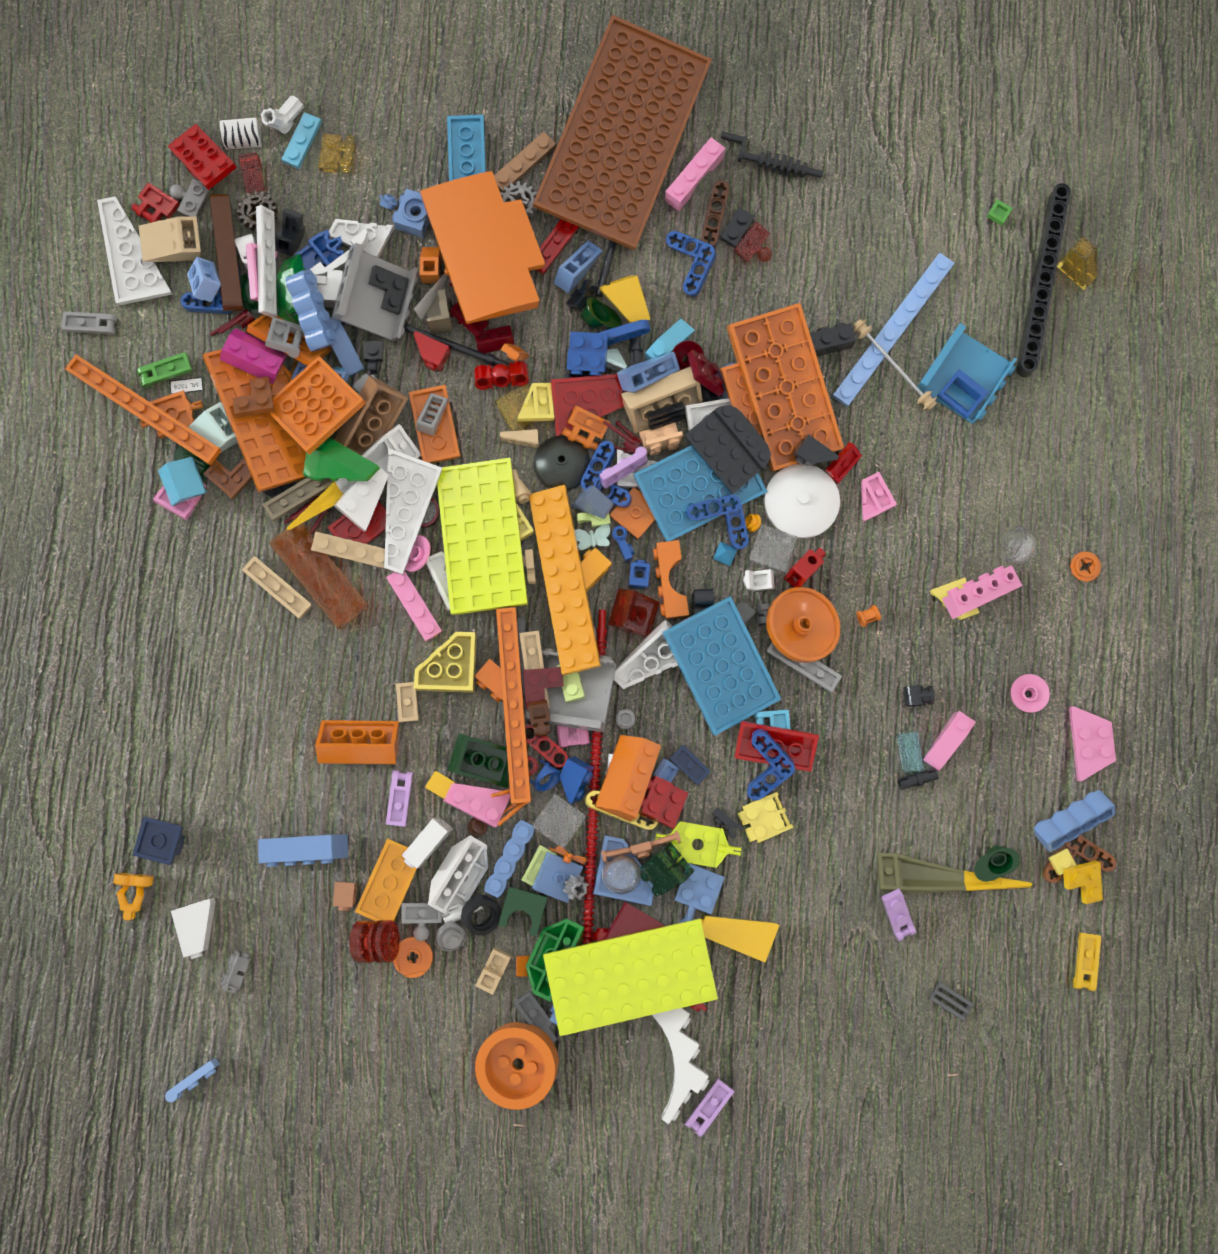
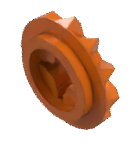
[1070,552,1101,582]

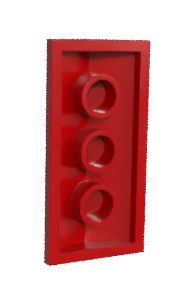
[734,721,819,772]

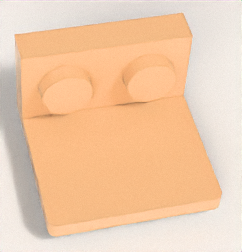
[639,422,683,456]

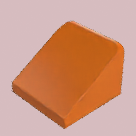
[516,955,531,977]

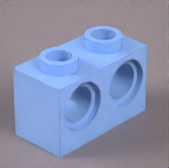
[187,257,221,302]

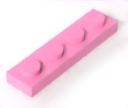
[386,571,442,642]

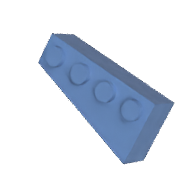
[258,834,348,867]

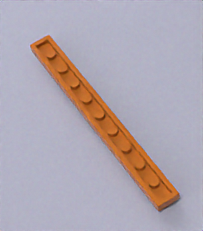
[65,354,222,466]
[496,607,531,804]

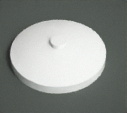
[764,464,840,539]

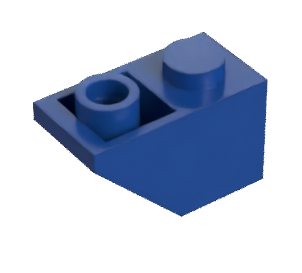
[560,756,594,804]

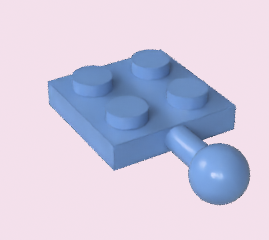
[674,863,725,923]

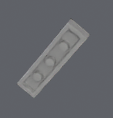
[766,643,842,693]

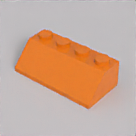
[315,720,399,764]
[595,735,661,822]

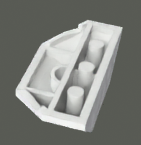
[428,835,488,914]

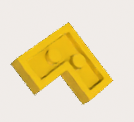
[1063,861,1103,904]

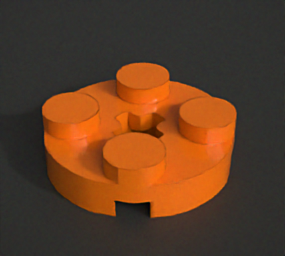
[393,937,433,978]

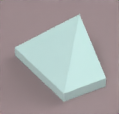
[607,348,627,372]

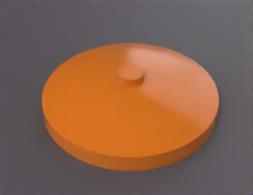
[766,587,840,663]

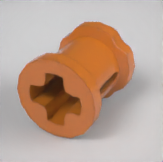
[856,605,881,627]

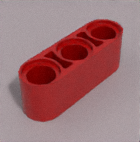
[525,724,568,768]

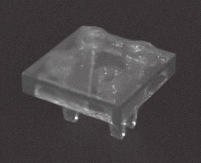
[749,524,797,573]

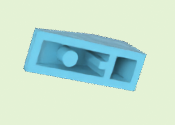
[645,319,695,361]

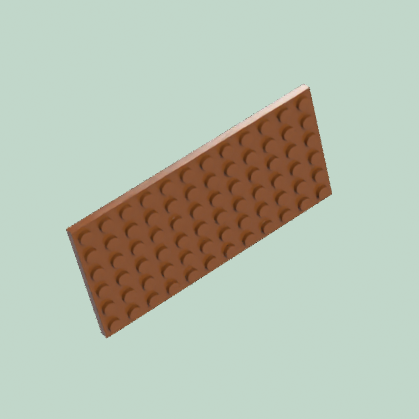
[532,15,712,251]

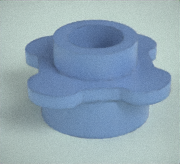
[379,194,398,210]

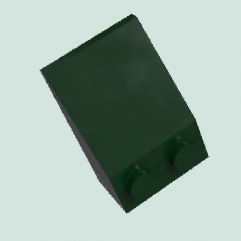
[447,733,509,788]

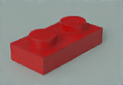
[826,442,862,484]

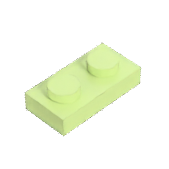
[557,664,585,703]
[521,845,557,886]

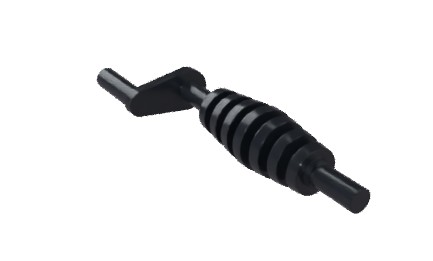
[721,131,823,178]

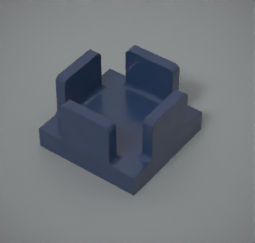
[132,817,185,865]

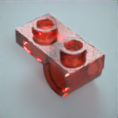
[238,152,265,193]

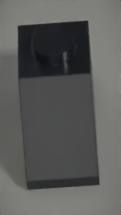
[791,434,839,466]

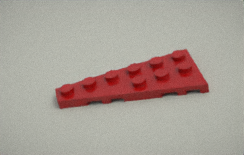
[550,374,627,436]

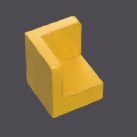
[425,771,457,799]

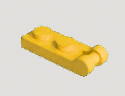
[1073,932,1101,991]

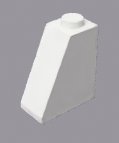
[402,817,454,868]
[171,898,216,959]

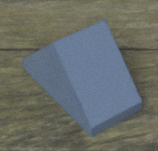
[572,485,614,519]

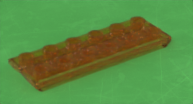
[269,523,369,630]

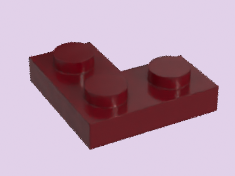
[523,667,564,709]

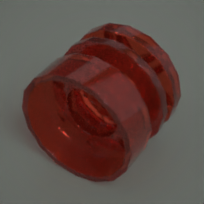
[349,920,400,963]

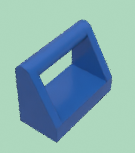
[937,369,989,419]

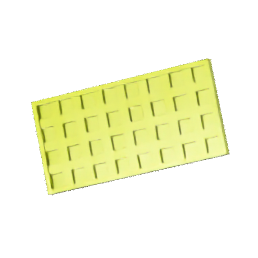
[437,458,528,615]
[543,918,718,1036]

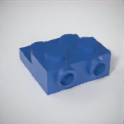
[567,331,609,376]

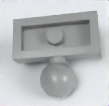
[170,179,211,217]
[401,903,442,941]

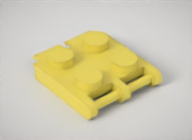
[737,791,793,843]

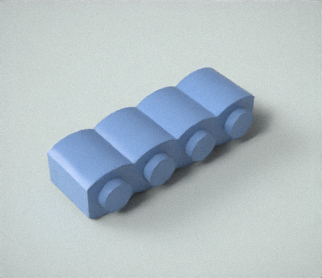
[286,270,336,352]
[1034,790,1116,852]
[485,820,535,898]

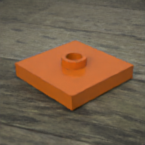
[609,487,655,540]

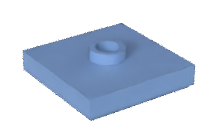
[532,852,583,903]

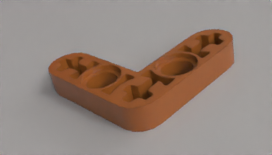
[1042,835,1116,883]

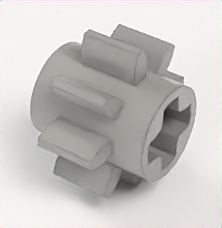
[563,875,589,900]

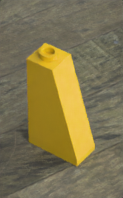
[700,915,780,962]

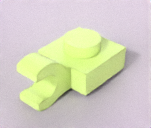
[577,513,611,527]

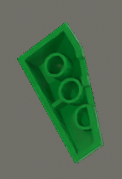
[303,438,380,481]

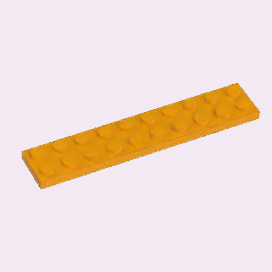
[529,485,601,675]

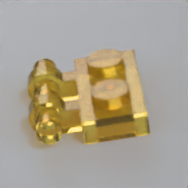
[318,133,355,173]

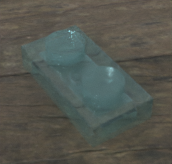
[897,731,924,773]

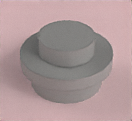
[616,709,635,729]

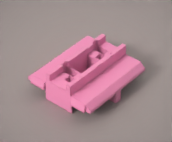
[556,725,590,748]

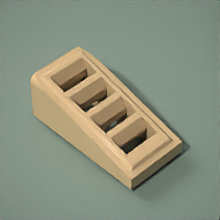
[500,429,539,448]

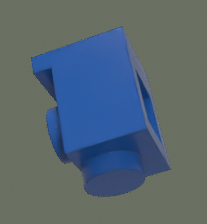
[629,560,650,590]

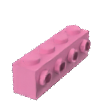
[942,565,1022,619]

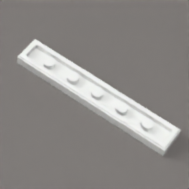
[256,205,277,318]

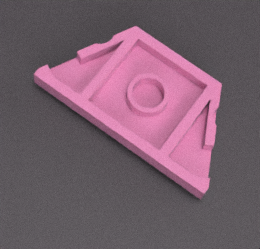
[1069,707,1116,781]

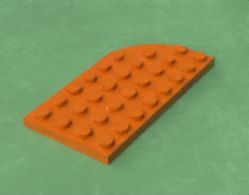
[203,349,307,492]

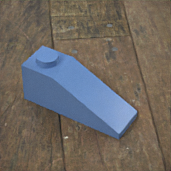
[554,241,603,293]
[330,317,365,377]
[617,352,680,393]

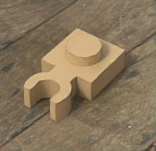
[522,549,536,585]

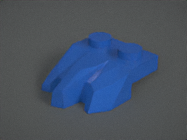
[294,230,344,270]

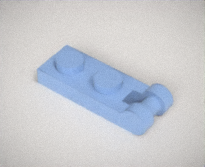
[165,1058,220,1102]

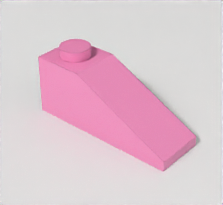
[923,711,976,771]

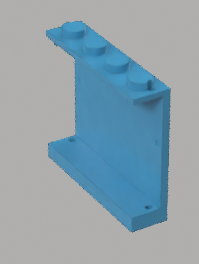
[917,323,1017,424]

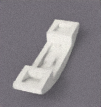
[310,229,369,277]

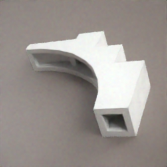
[652,1008,709,1124]

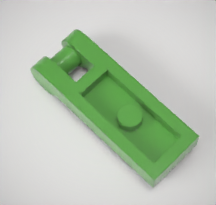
[137,352,193,388]

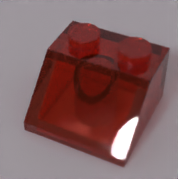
[608,589,660,638]

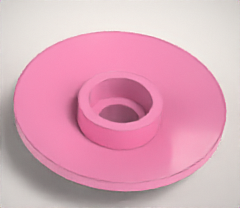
[405,535,431,572]
[1010,674,1050,713]

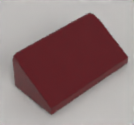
[475,325,515,353]

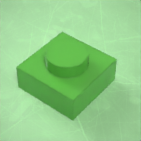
[986,199,1013,226]

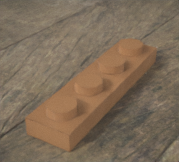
[494,131,556,193]

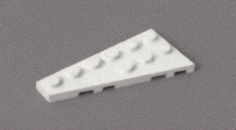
[97,197,173,306]
[384,448,442,575]

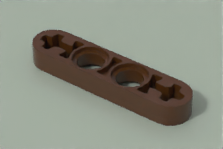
[701,180,729,248]

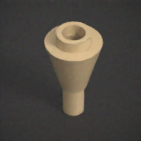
[512,469,532,504]

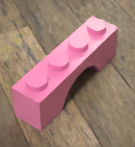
[665,137,725,211]

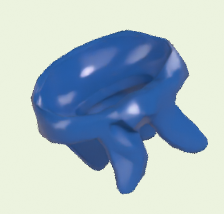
[530,759,561,792]

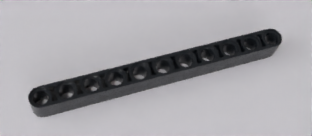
[1016,183,1071,377]

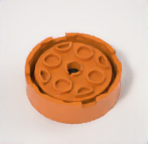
[475,1022,559,1110]

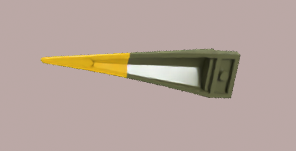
[876,853,1033,894]

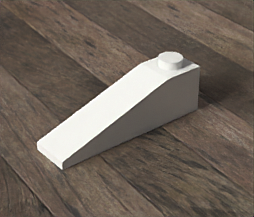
[614,619,678,689]

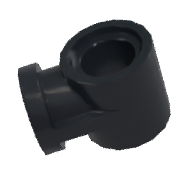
[904,685,935,707]

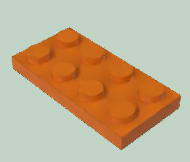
[247,314,332,366]
[409,385,461,464]

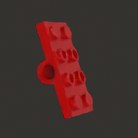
[168,124,237,190]

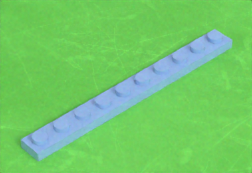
[832,253,954,407]

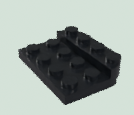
[684,405,771,494]

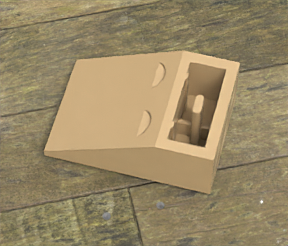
[139,216,201,262]

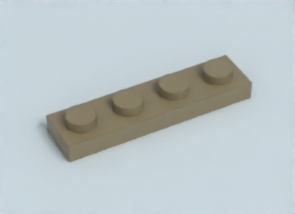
[262,478,334,522]

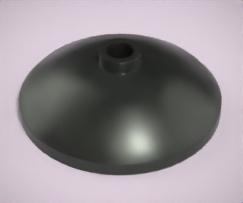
[534,436,590,491]

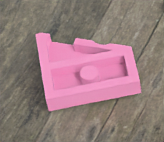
[861,472,897,522]

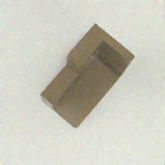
[427,289,453,334]

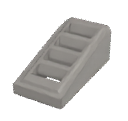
[416,393,448,436]

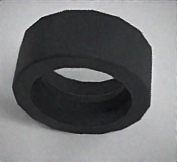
[461,895,501,935]

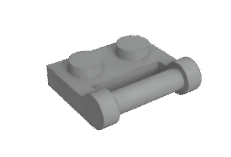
[265,317,305,358]

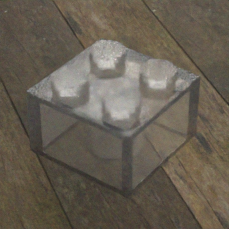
[532,793,587,849]

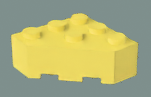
[414,632,477,693]

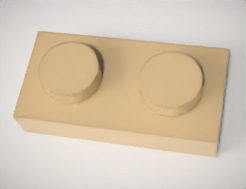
[396,682,419,723]

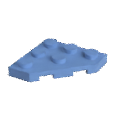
[593,835,655,906]

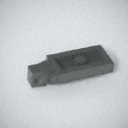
[514,990,558,1043]

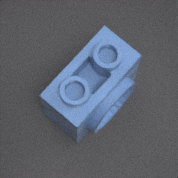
[392,189,430,238]

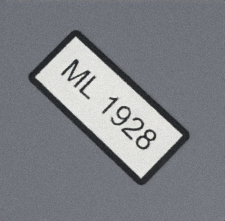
[169,377,204,394]

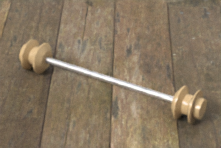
[852,319,938,411]

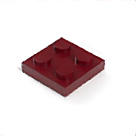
[687,350,725,396]

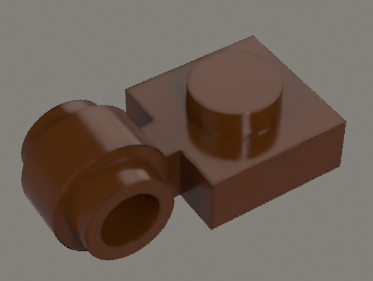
[528,700,551,737]

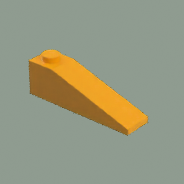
[581,548,612,592]

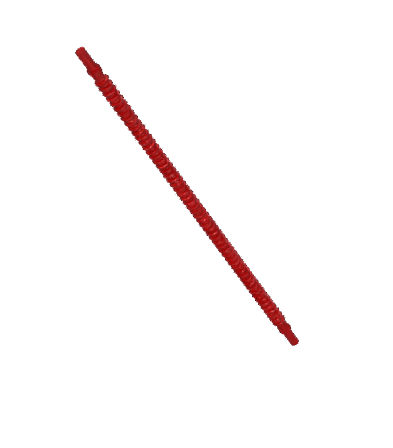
[582,610,607,945]

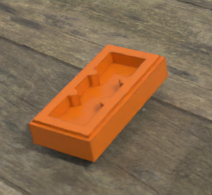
[501,344,529,361]

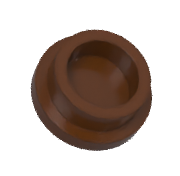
[468,818,487,837]

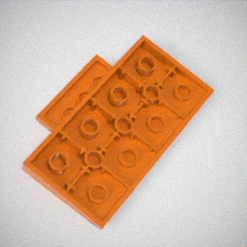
[420,171,545,324]
[720,303,844,472]

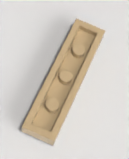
[311,532,385,568]
[242,556,313,619]
[519,631,550,708]

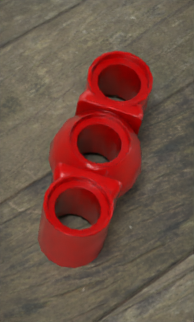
[474,361,529,390]

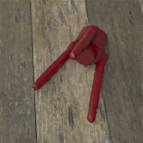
[210,309,255,336]
[598,421,642,454]
[284,495,329,534]

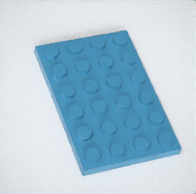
[633,446,767,542]
[662,596,781,736]

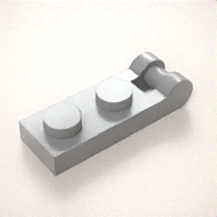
[61,311,117,336]

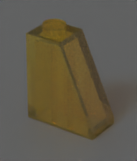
[1057,236,1097,290]

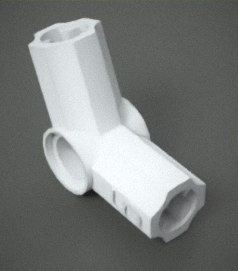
[261,96,304,134]

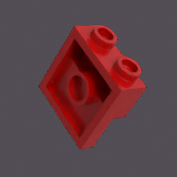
[638,776,688,829]

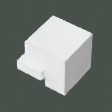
[316,270,343,308]

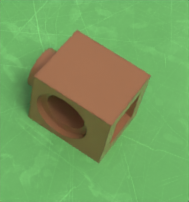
[333,881,358,911]

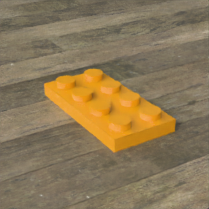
[355,838,418,928]

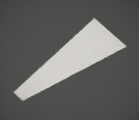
[414,275,448,320]

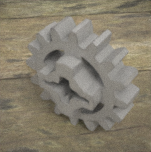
[500,181,538,217]

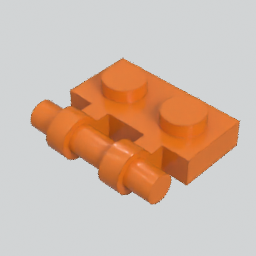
[562,405,610,450]

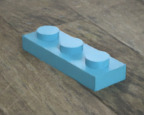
[281,112,322,169]

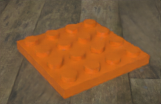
[269,356,366,455]

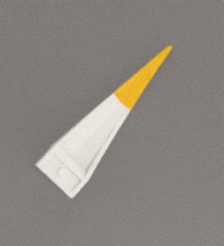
[286,424,421,530]

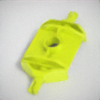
[655,821,741,868]

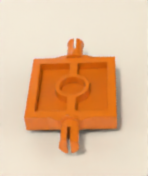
[140,390,204,439]

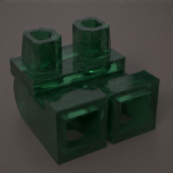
[639,842,694,897]

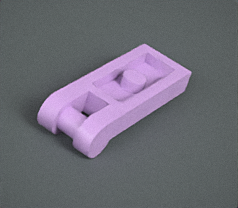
[600,447,648,489]
[386,770,413,827]
[881,888,917,942]
[684,1078,734,1137]

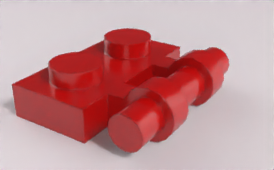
[131,182,180,223]

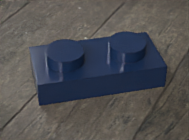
[670,745,711,786]

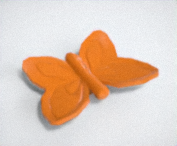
[549,846,587,865]

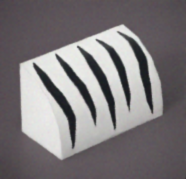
[220,118,262,150]

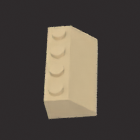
[621,367,703,434]

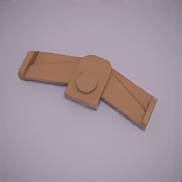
[601,831,681,863]

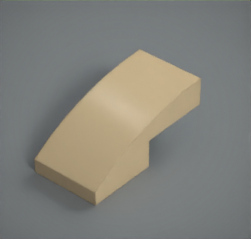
[475,947,512,995]

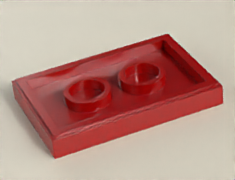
[327,500,386,544]

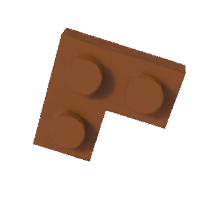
[232,376,274,418]
[203,459,253,500]

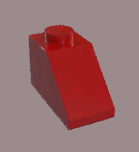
[414,331,451,372]

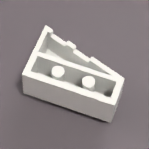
[334,462,389,531]

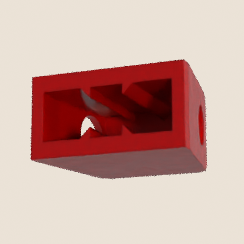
[783,547,826,588]

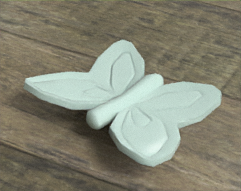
[575,524,610,550]

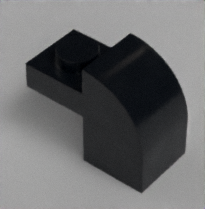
[275,208,305,256]

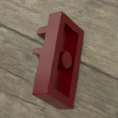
[449,302,489,337]

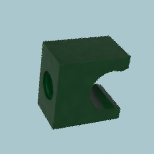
[498,886,548,937]

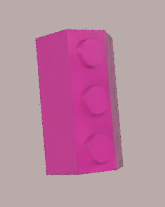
[220,328,288,384]

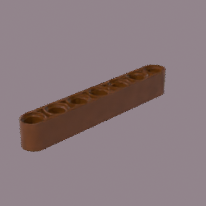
[209,194,243,311]

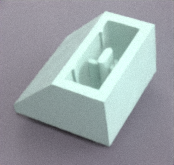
[188,402,238,453]

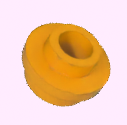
[745,514,761,532]

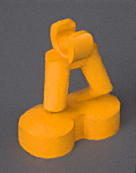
[113,873,154,921]

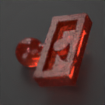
[733,221,772,263]

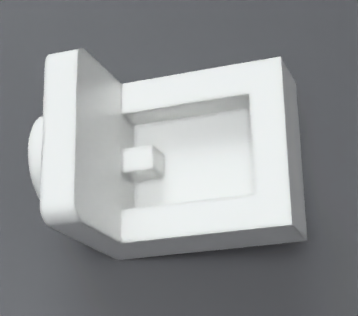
[743,569,774,592]

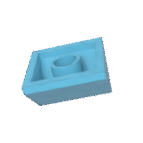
[158,457,207,506]

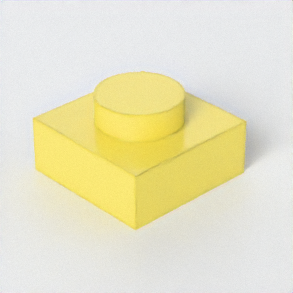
[1048,849,1076,875]

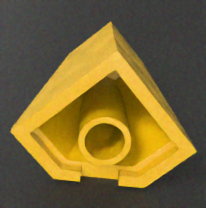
[599,275,650,323]

